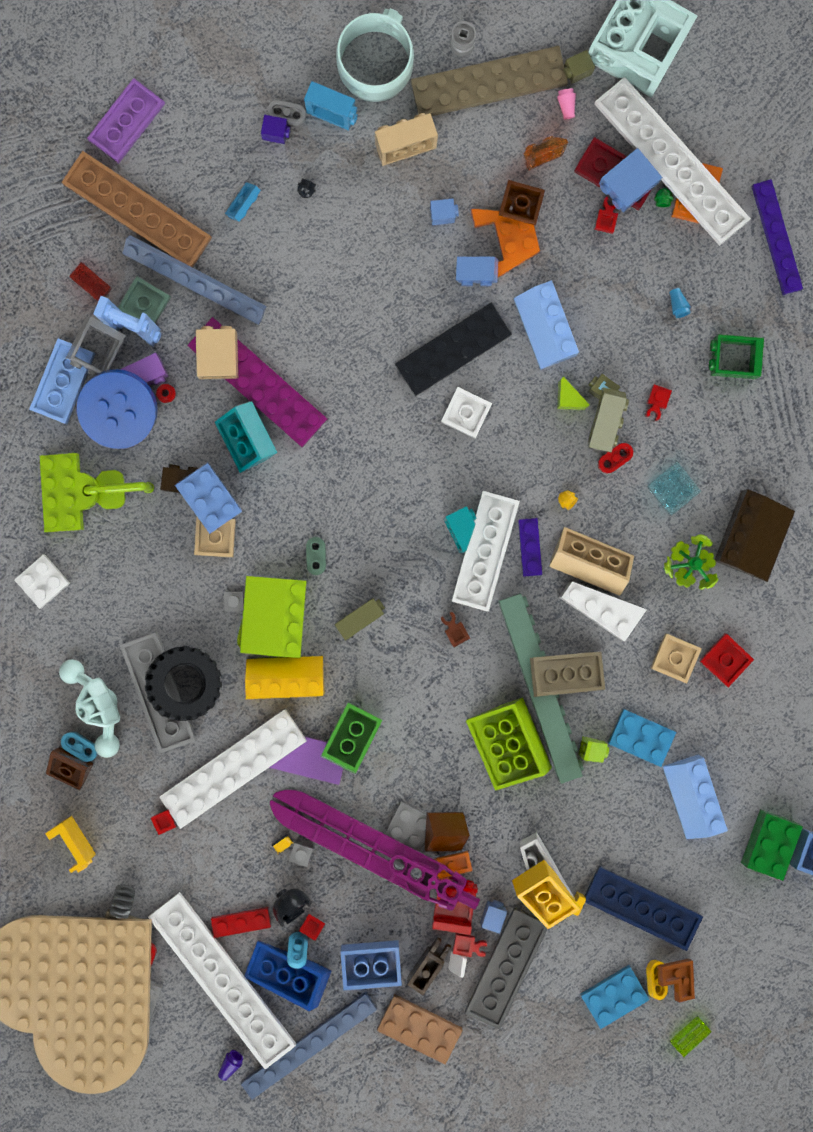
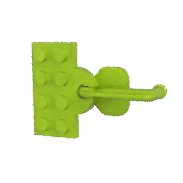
[39,453,154,533]

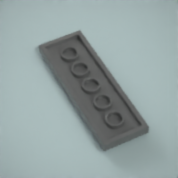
[465,907,547,1030]

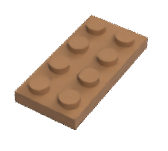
[377,994,463,1065]

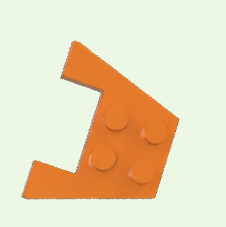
[471,209,540,277]

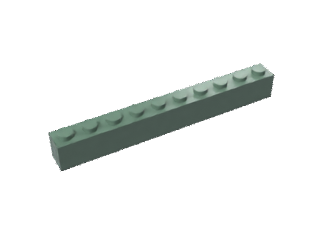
[498,593,584,784]

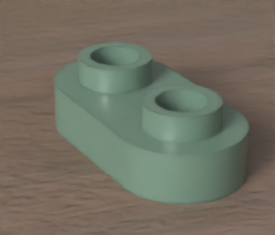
[306,537,326,575]

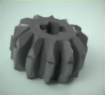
[110,885,135,919]

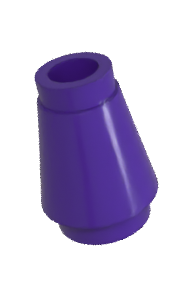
[218,1050,243,1081]

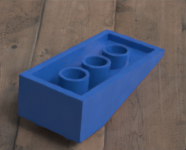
[244,941,331,1011]

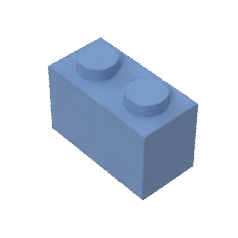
[456,257,498,286]

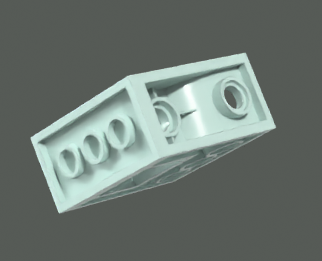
[588,0,697,98]

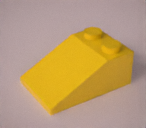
[512,860,580,929]

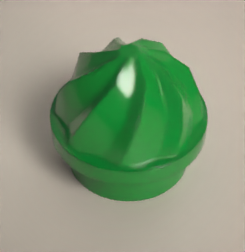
[654,188,674,208]

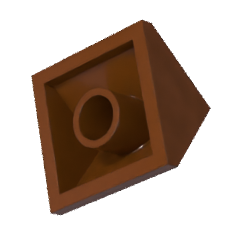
[46,747,94,790]
[424,812,470,852]

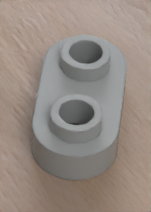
[268,100,306,126]

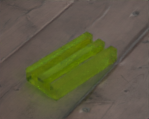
[670,1016,712,1057]

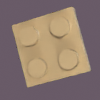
[194,517,236,557]
[651,633,702,684]

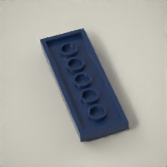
[584,866,703,951]

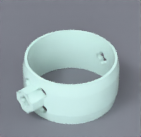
[336,8,414,102]

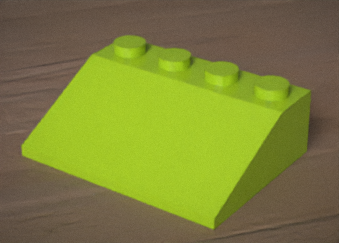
[240,576,306,658]
[466,697,552,791]

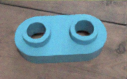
[61,732,98,762]
[287,932,308,968]

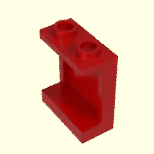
[432,877,478,935]

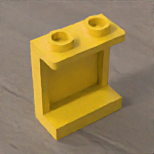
[45,816,96,873]

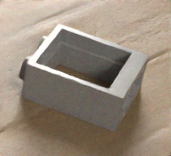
[66,316,126,376]

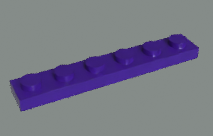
[751,179,803,296]

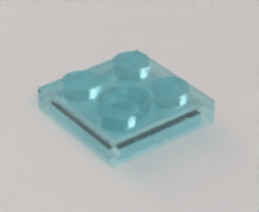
[646,462,701,516]

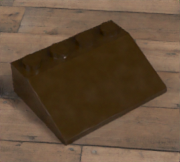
[715,489,795,582]

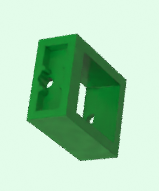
[708,334,764,379]

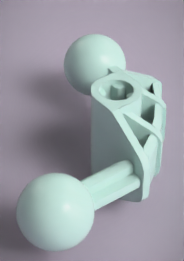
[59,659,120,758]

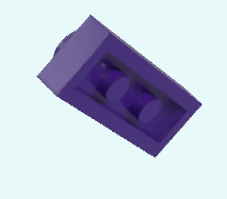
[518,518,542,577]

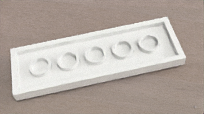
[452,491,520,612]

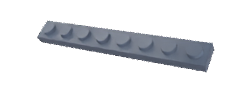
[123,235,267,325]
[241,992,377,1100]

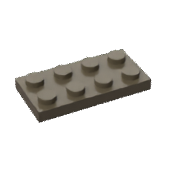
[530,652,605,697]

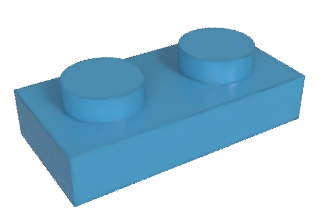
[225,182,261,222]

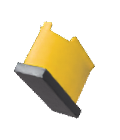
[272,834,293,854]

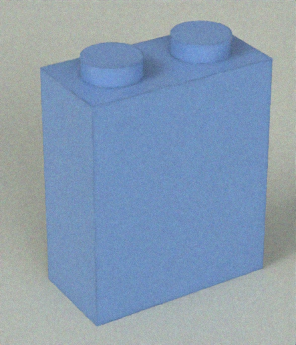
[599,148,663,213]

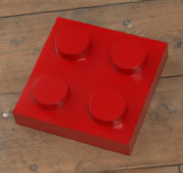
[699,633,754,688]

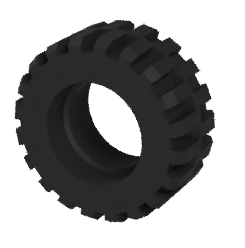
[145,646,222,721]

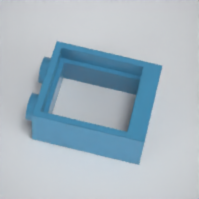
[304,81,358,131]

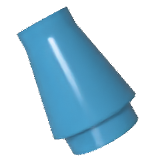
[669,288,691,318]

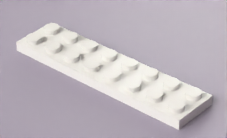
[159,709,307,829]

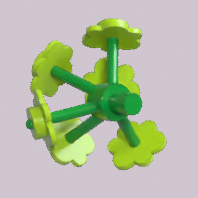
[663,534,718,590]

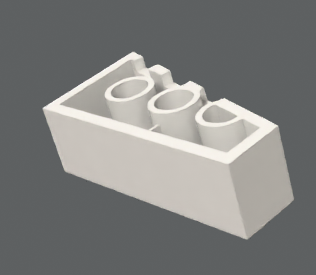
[559,581,647,641]
[520,832,575,923]

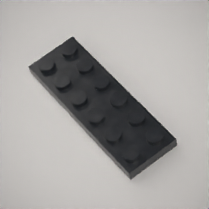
[395,302,512,397]

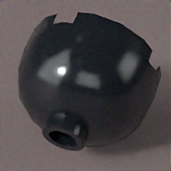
[273,889,312,927]

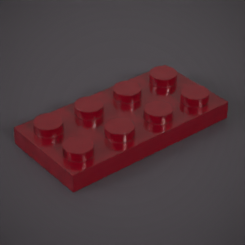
[574,137,652,211]

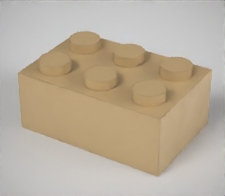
[375,113,438,166]

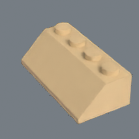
[549,527,634,596]

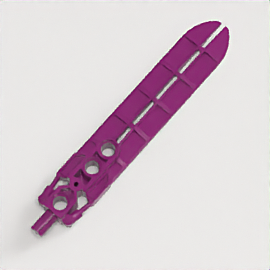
[270,790,480,911]

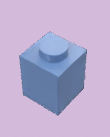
[430,199,459,225]
[480,900,507,934]

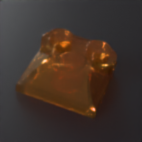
[523,136,568,171]

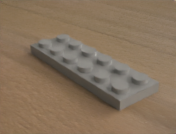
[120,632,197,754]

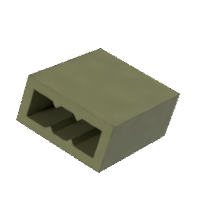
[334,597,385,641]

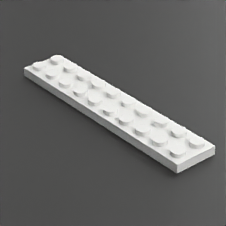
[595,77,751,246]
[148,892,296,1069]

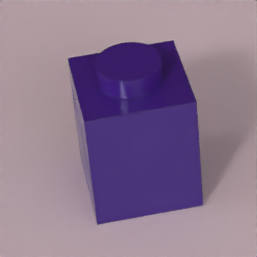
[261,115,291,144]

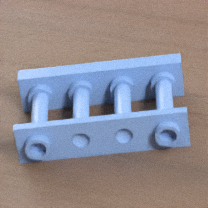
[93,296,161,347]

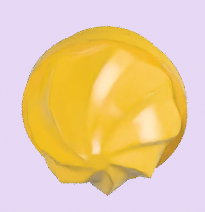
[558,490,578,510]

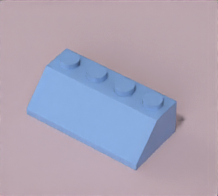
[514,280,579,370]
[662,755,728,839]

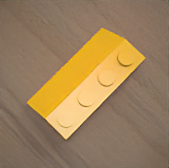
[245,656,325,699]

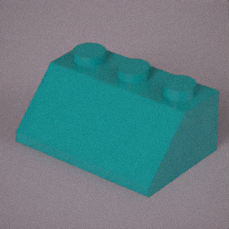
[214,401,277,473]
[443,506,477,553]

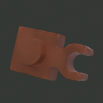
[441,612,470,647]

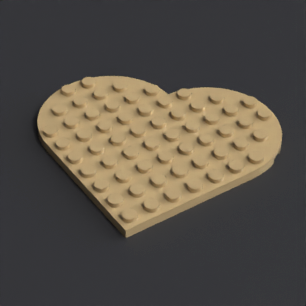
[0,915,152,1094]

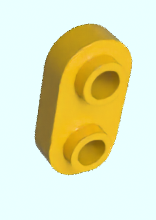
[646,960,668,1000]

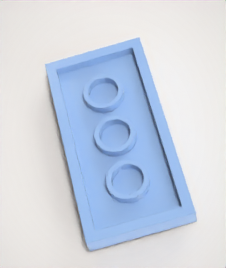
[29,338,95,425]

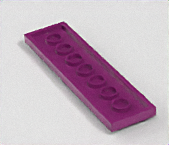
[187,317,328,448]

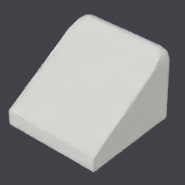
[448,952,467,978]

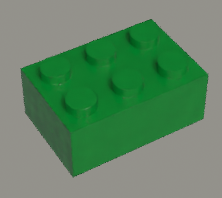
[741,809,803,881]

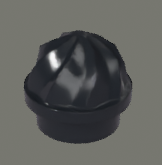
[297,178,316,198]

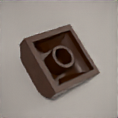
[499,180,545,226]

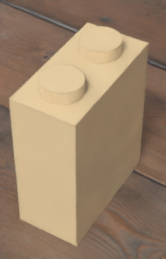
[196,326,238,379]

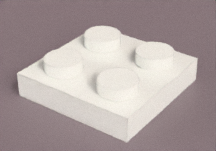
[441,387,492,438]
[15,555,70,609]

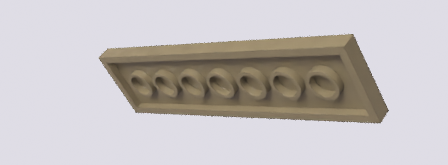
[411,46,568,116]

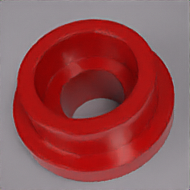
[156,384,176,403]

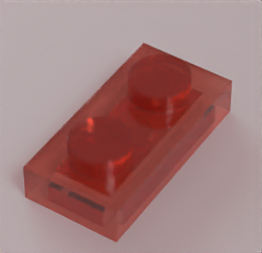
[69,262,112,301]

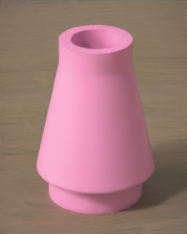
[557,88,576,119]

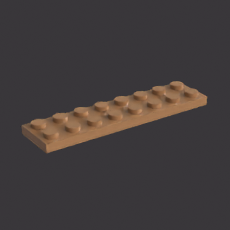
[61,151,212,268]

